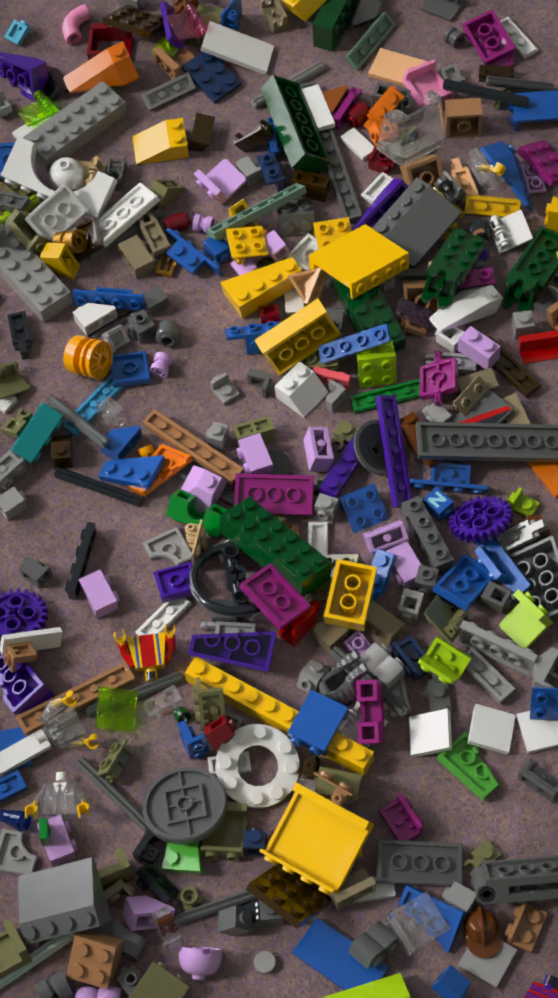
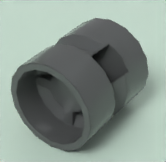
[34,970,74,998]

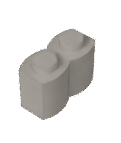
[358,642,405,690]

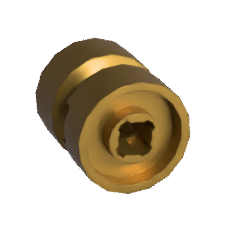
[52,229,87,254]

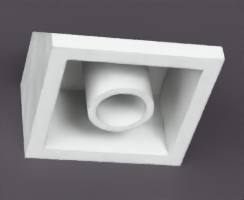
[275,361,329,418]

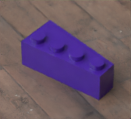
[188,631,278,672]

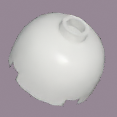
[49,157,85,191]

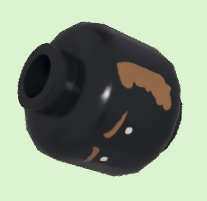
[466,218,493,240]

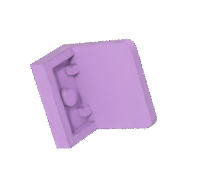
[194,159,247,205]

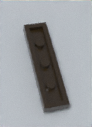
[488,336,541,398]

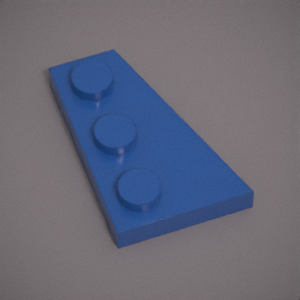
[98,455,166,490]
[398,885,466,953]

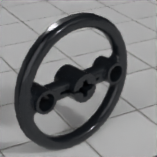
[189,542,261,617]

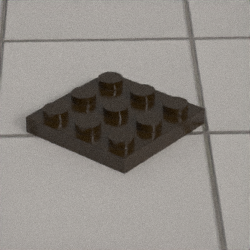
[102,5,165,38]
[246,863,332,929]

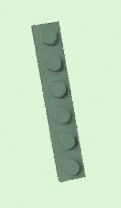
[206,183,307,240]

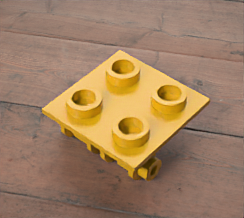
[313,217,352,249]
[226,226,268,265]

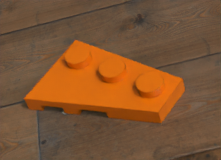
[128,444,193,497]

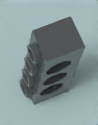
[401,496,454,576]

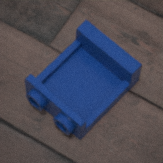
[287,690,349,756]

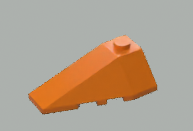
[63,41,140,94]

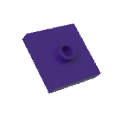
[153,562,200,603]

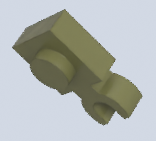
[1,409,33,439]
[331,419,359,453]
[463,839,501,876]

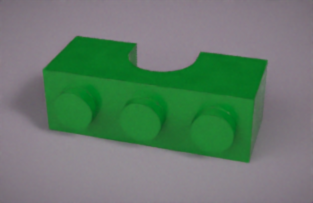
[166,489,228,538]

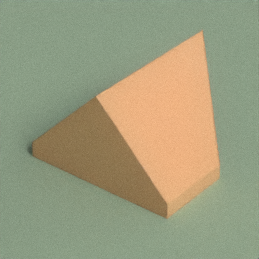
[287,268,329,305]

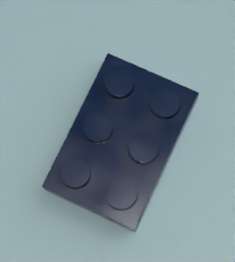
[182,52,241,104]

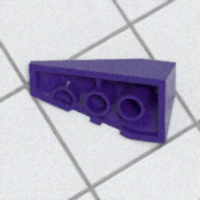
[0,52,49,101]
[352,179,408,231]
[0,644,56,715]

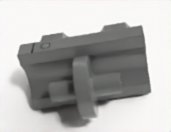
[434,170,466,204]

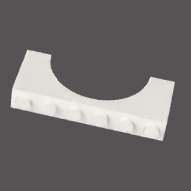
[1,136,118,219]

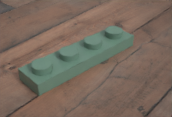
[344,12,396,70]

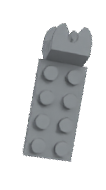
[458,620,558,688]

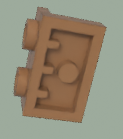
[505,901,547,953]

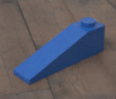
[480,141,534,212]

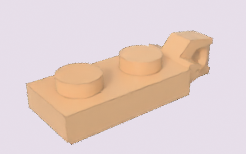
[450,158,479,203]

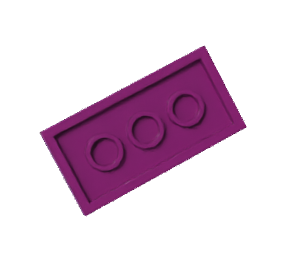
[234,473,314,516]

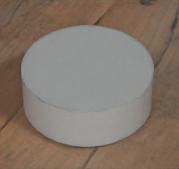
[254,951,276,974]

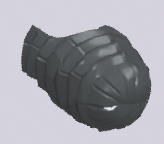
[319,650,370,705]

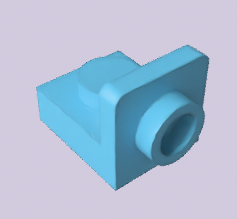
[4,19,33,46]

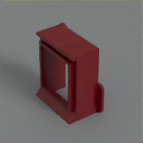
[87,23,133,61]

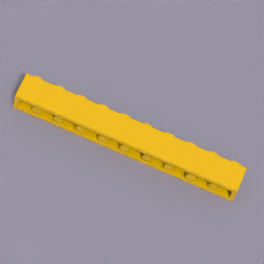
[185,656,374,775]

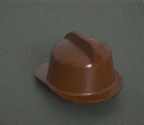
[464,907,501,959]

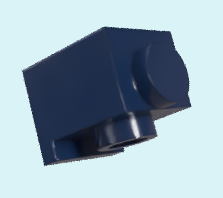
[243,828,267,856]

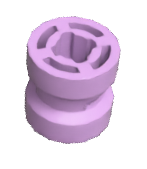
[192,214,215,234]
[150,352,173,378]

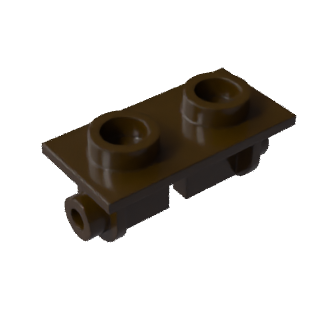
[479,65,515,82]
[297,754,320,780]

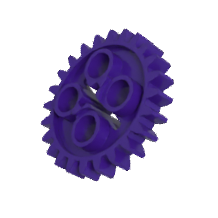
[448,495,514,544]
[0,588,48,640]

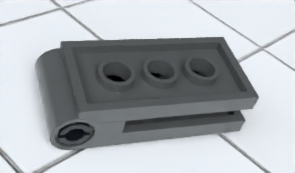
[471,855,558,905]

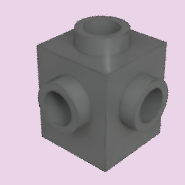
[127,309,156,343]

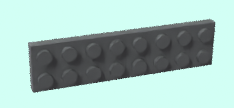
[415,422,558,462]

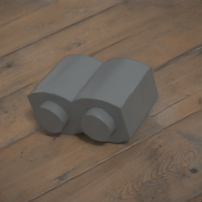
[348,921,399,970]

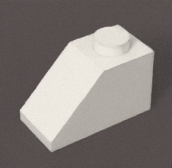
[73,303,118,336]

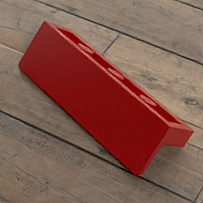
[518,330,558,364]

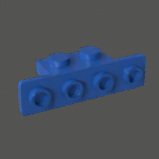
[166,228,223,277]
[72,287,146,311]
[225,321,283,355]
[318,324,391,364]
[410,462,489,494]
[474,536,532,594]

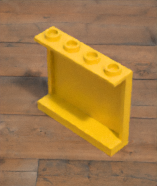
[309,224,409,299]
[259,782,374,895]

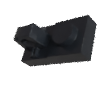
[132,828,161,864]
[136,862,180,904]

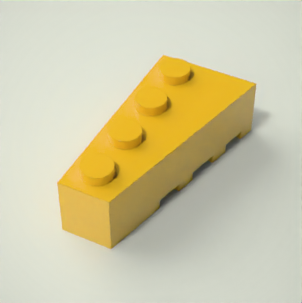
[220,257,302,319]

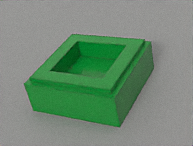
[39,818,51,846]

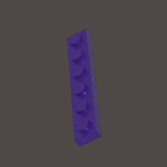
[376,395,412,508]

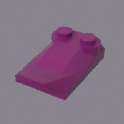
[462,9,516,66]

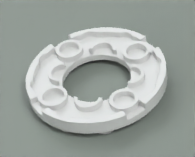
[215,724,300,809]

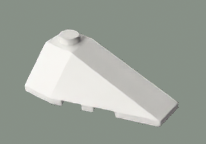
[429,285,503,332]

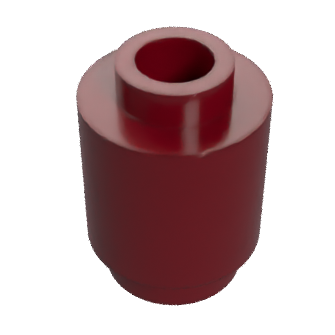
[345,102,370,128]
[163,212,191,232]

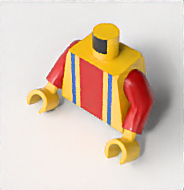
[114,623,177,682]

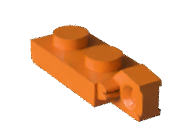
[363,84,405,130]

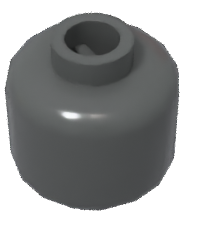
[156,320,181,347]

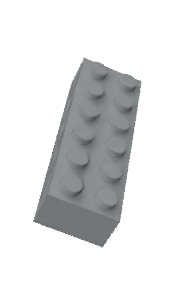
[23,81,126,172]
[0,224,73,323]

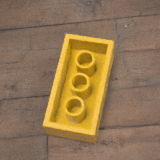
[255,299,342,376]

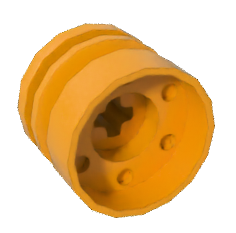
[63,335,113,380]

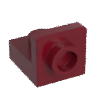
[259,304,280,324]

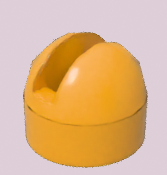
[138,444,155,457]

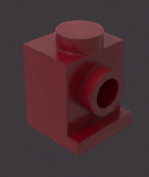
[368,146,397,175]
[204,714,238,751]

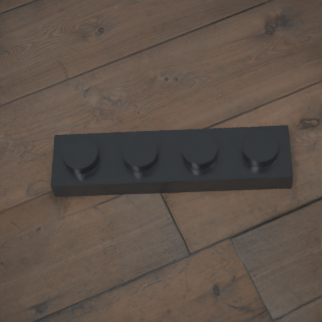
[65,522,97,600]

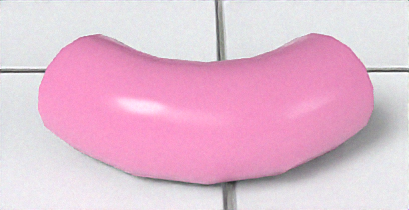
[62,4,91,45]

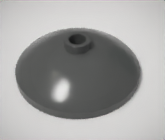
[353,420,406,476]

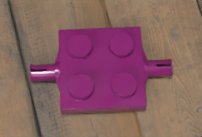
[420,351,458,407]

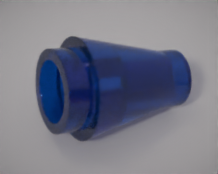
[0,809,32,832]

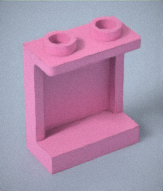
[402,59,456,113]

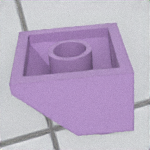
[181,465,227,514]

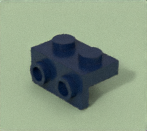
[257,152,287,192]
[390,635,428,682]

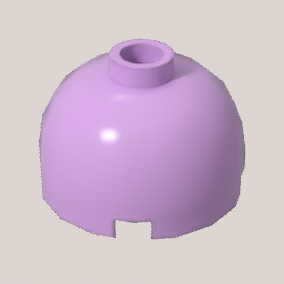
[179,945,223,980]

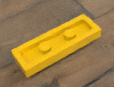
[465,194,521,217]

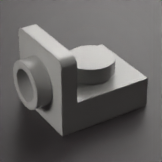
[211,372,240,406]
[325,380,346,413]

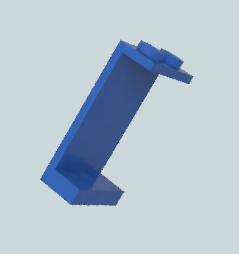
[508,90,558,131]

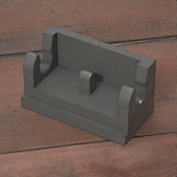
[518,758,558,803]

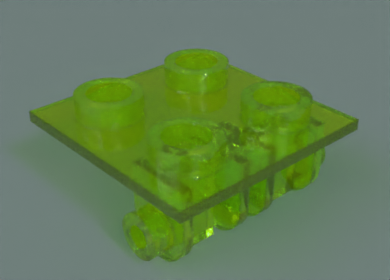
[17,91,59,127]
[95,686,137,732]

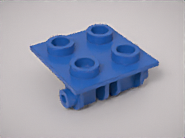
[220,0,242,32]
[339,483,390,533]
[530,687,558,721]

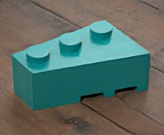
[10,402,63,463]

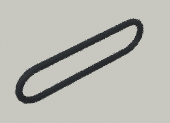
[88,310,138,339]

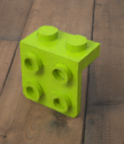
[356,341,397,388]
[499,589,553,649]
[418,636,472,684]

